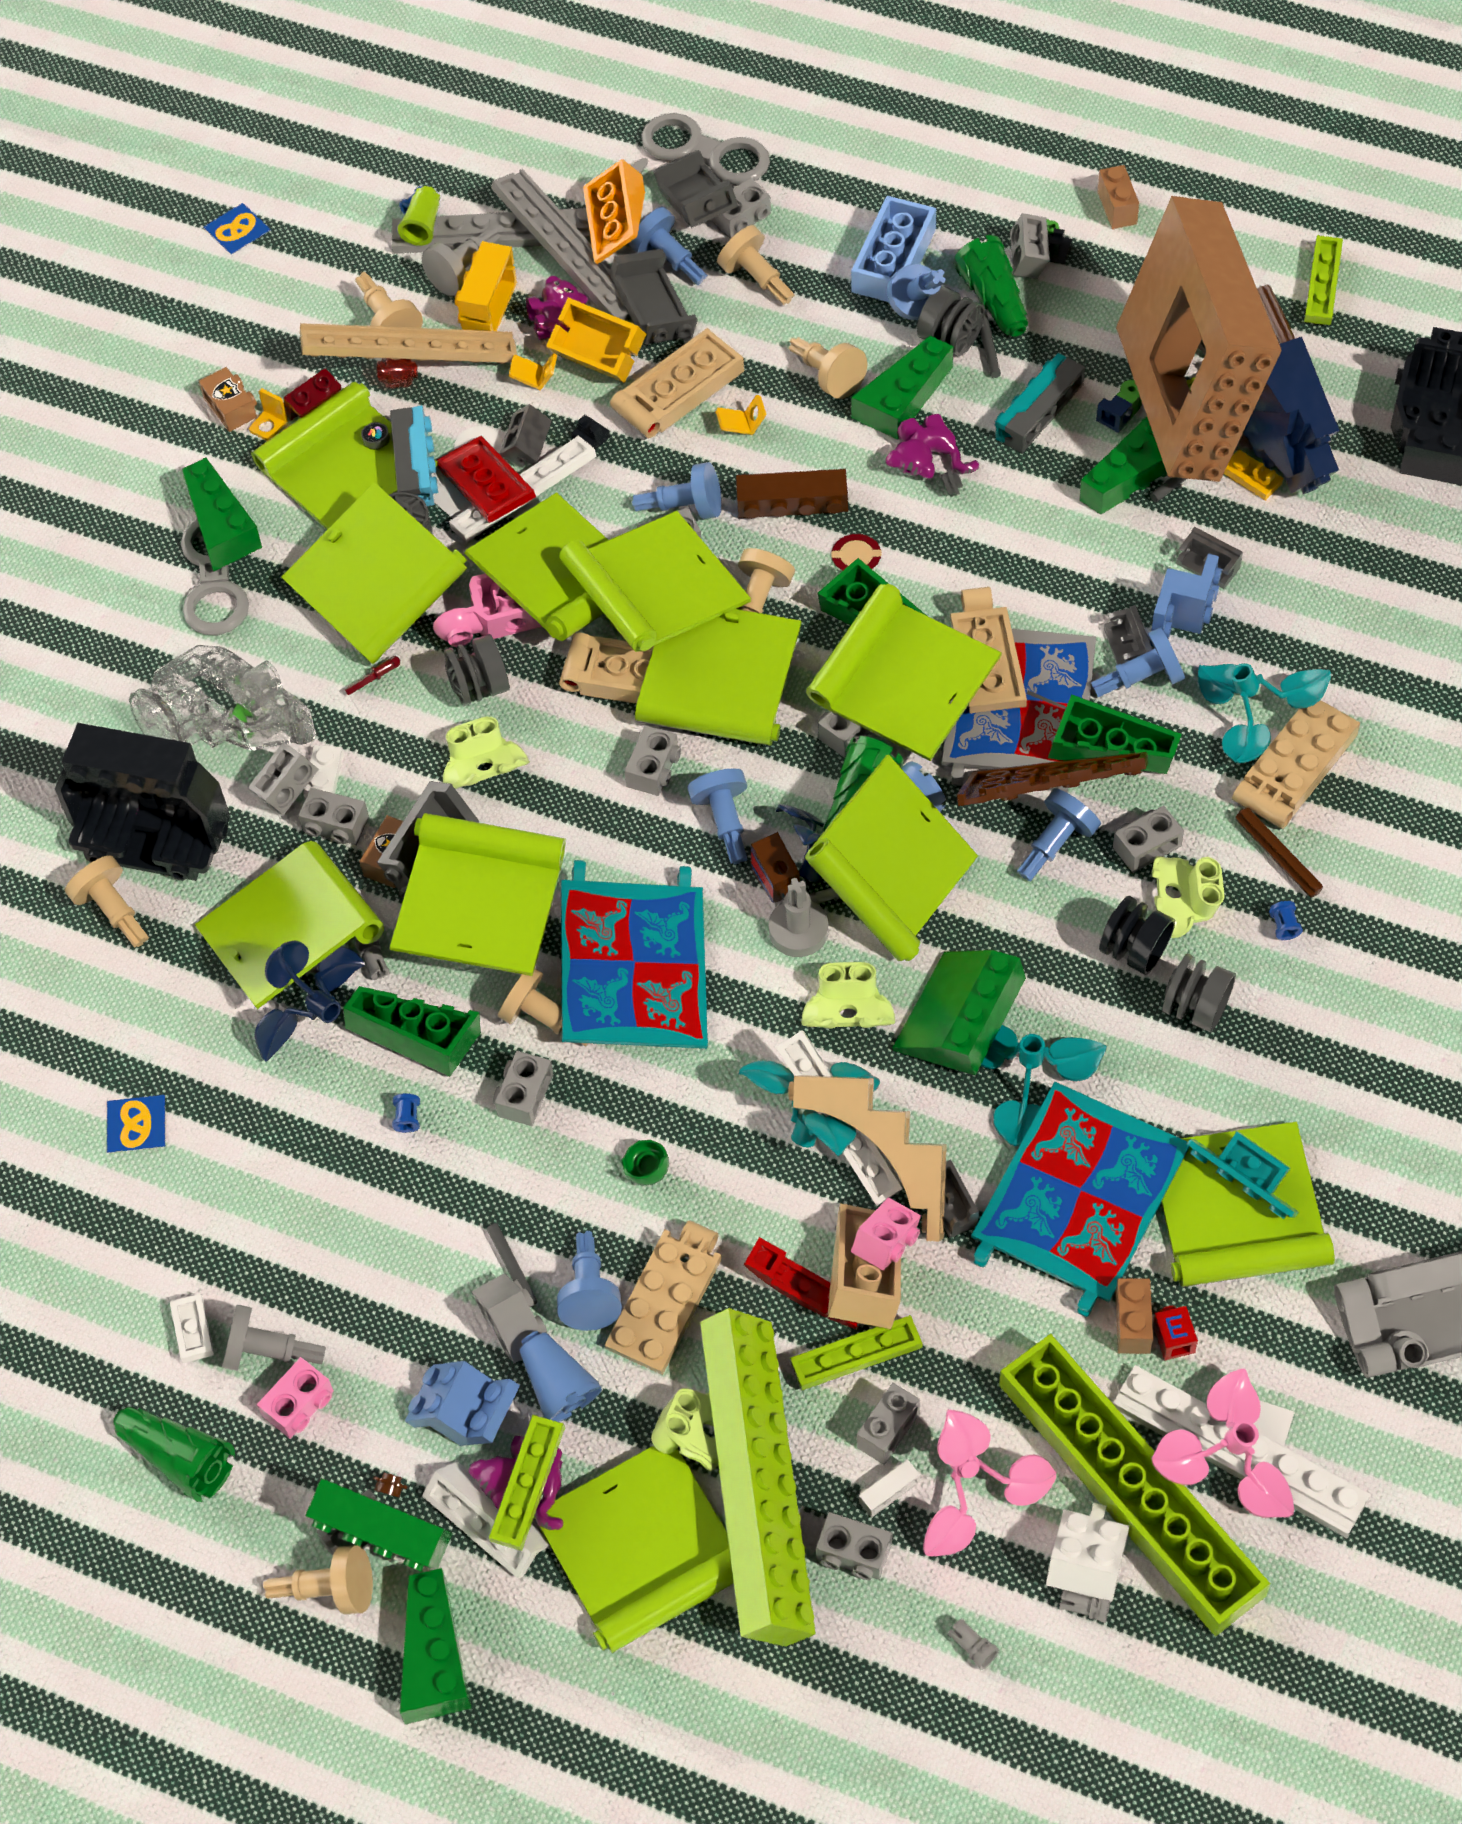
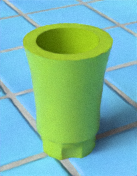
[398,186,440,246]

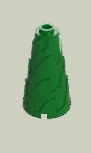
[953,235,1028,337]
[823,736,904,832]
[113,1407,235,1502]

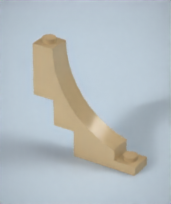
[788,1075,947,1242]

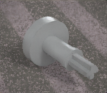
[421,227,501,296]
[769,878,829,957]
[222,1304,326,1371]

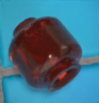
[377,358,418,389]

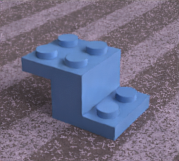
[1150,554,1222,647]
[405,1361,520,1446]

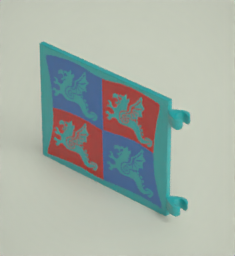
[561,860,708,1049]
[971,1081,1190,1317]

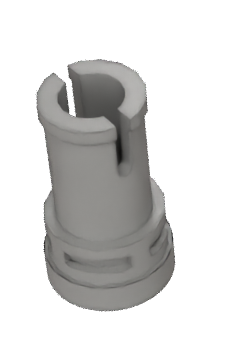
[355,939,389,980]
[1059,1590,1111,1623]
[948,1619,999,1670]

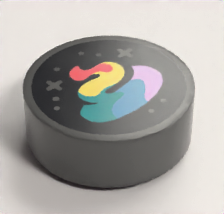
[361,422,390,449]

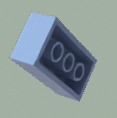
[851,196,936,302]

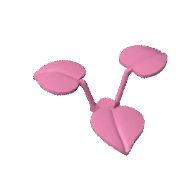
[1151,1369,1294,1518]
[923,1410,1057,1556]

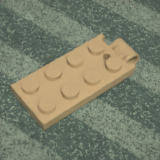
[950,587,1027,714]
[604,1220,722,1375]

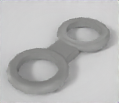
[641,113,770,185]
[181,519,249,635]

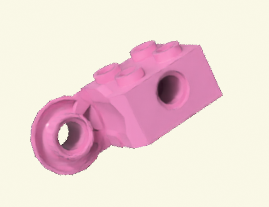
[433,573,542,647]

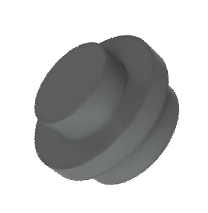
[941,468,963,495]

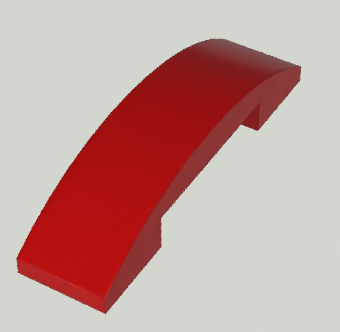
[744,1237,858,1328]

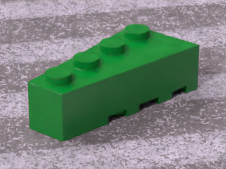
[851,336,953,440]
[1079,417,1168,514]
[182,457,262,572]
[817,558,927,625]
[1048,694,1182,774]
[343,986,481,1077]
[305,1478,453,1572]
[400,1568,472,1725]

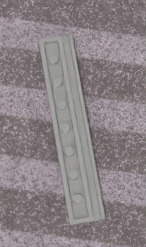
[491,169,631,321]
[392,208,591,254]

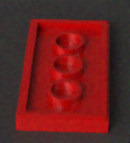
[436,435,536,523]

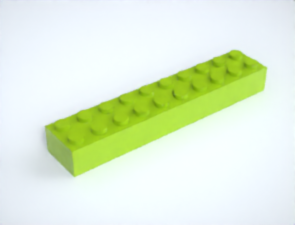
[700,1308,816,1647]
[999,1333,1271,1637]

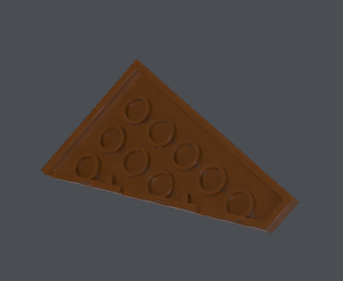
[957,752,1148,806]

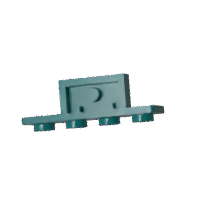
[1187,1131,1299,1219]

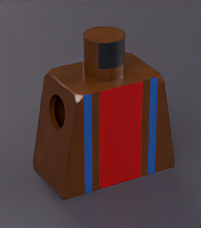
[751,832,800,903]

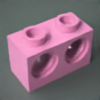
[851,1197,921,1271]
[257,1357,334,1439]

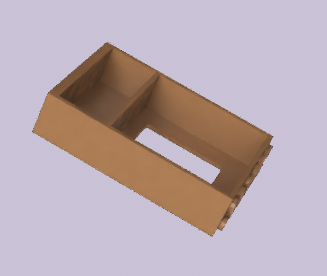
[1116,196,1282,482]

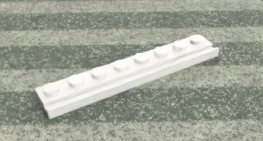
[1112,1365,1370,1538]

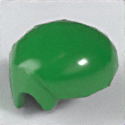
[621,1140,669,1186]

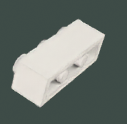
[859,1459,920,1518]

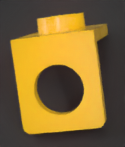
[509,353,557,391]
[249,388,288,441]
[715,395,766,435]

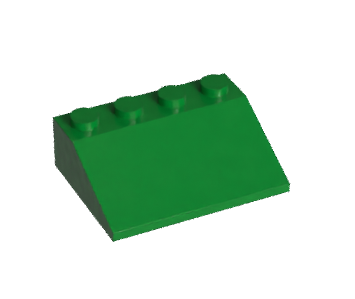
[892,950,1026,1075]

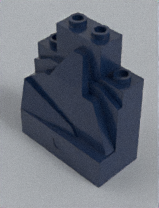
[1243,337,1340,494]

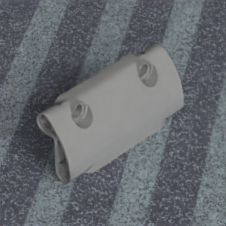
[1334,1251,1462,1378]

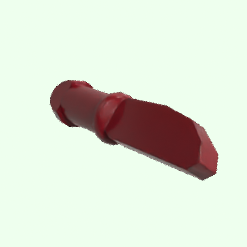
[345,656,400,695]

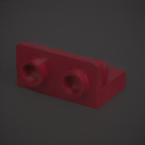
[283,368,341,421]

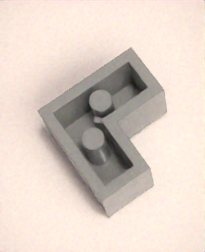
[471,1273,547,1363]

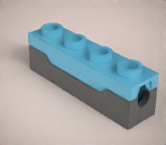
[390,405,438,506]

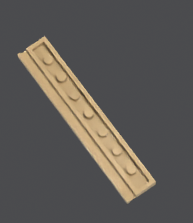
[299,323,517,364]

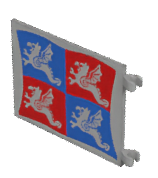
[942,629,1096,793]

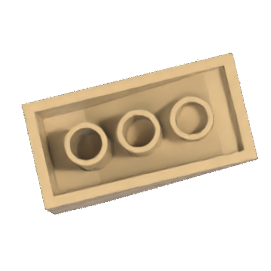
[828,1203,901,1329]

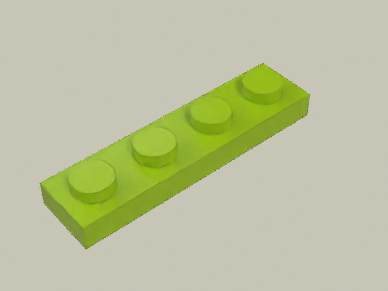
[1304,235,1343,325]
[790,1315,923,1391]
[489,1415,565,1551]

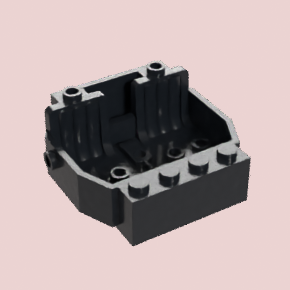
[1390,327,1462,486]
[55,723,231,881]

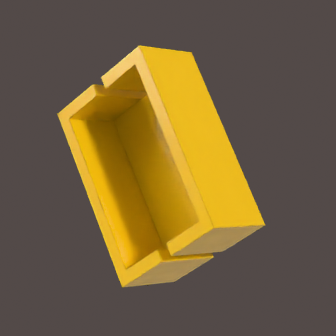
[455,241,517,331]
[546,297,647,383]

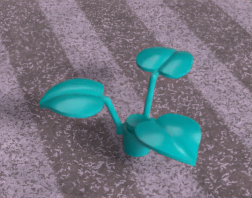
[1198,663,1331,763]
[981,1025,1107,1146]
[738,1061,880,1156]

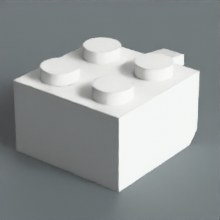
[1046,1503,1129,1602]

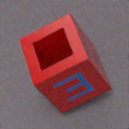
[1153,1306,1198,1361]

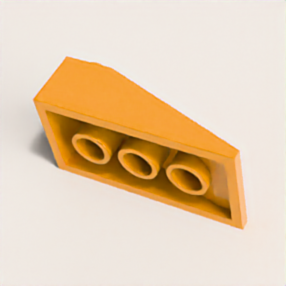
[583,159,645,264]

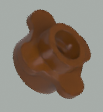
[373,1472,408,1498]

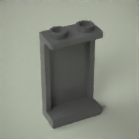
[653,150,738,228]
[610,249,698,344]
[377,781,479,899]

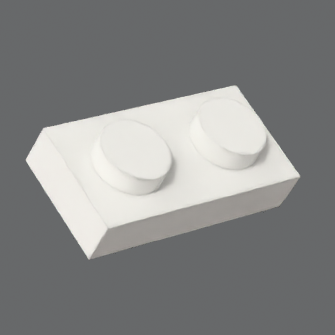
[303,745,344,799]
[170,1293,214,1363]

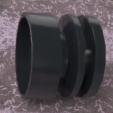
[1099,896,1176,975]

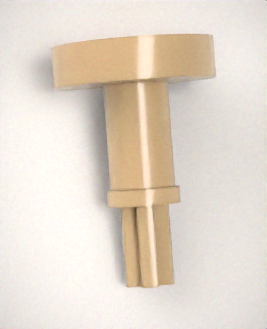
[717,225,795,305]
[355,272,423,328]
[789,337,867,399]
[738,548,795,614]
[65,856,149,948]
[498,969,589,1046]
[263,1545,373,1615]

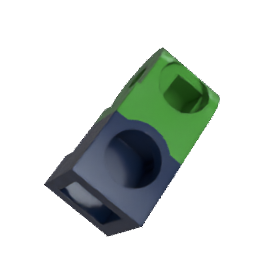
[1096,380,1142,433]

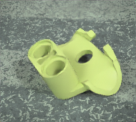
[443,716,530,789]
[1152,856,1224,938]
[801,962,895,1029]
[651,1388,718,1472]

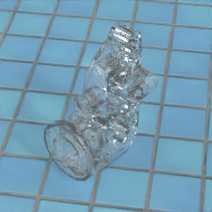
[129,645,316,750]

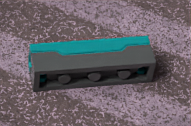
[995,353,1085,454]

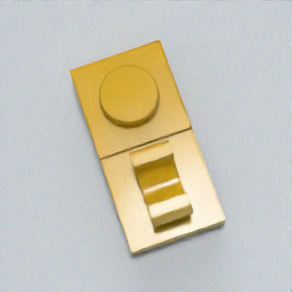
[1224,450,1283,501]

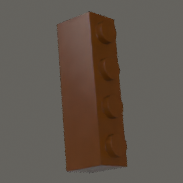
[736,469,848,519]

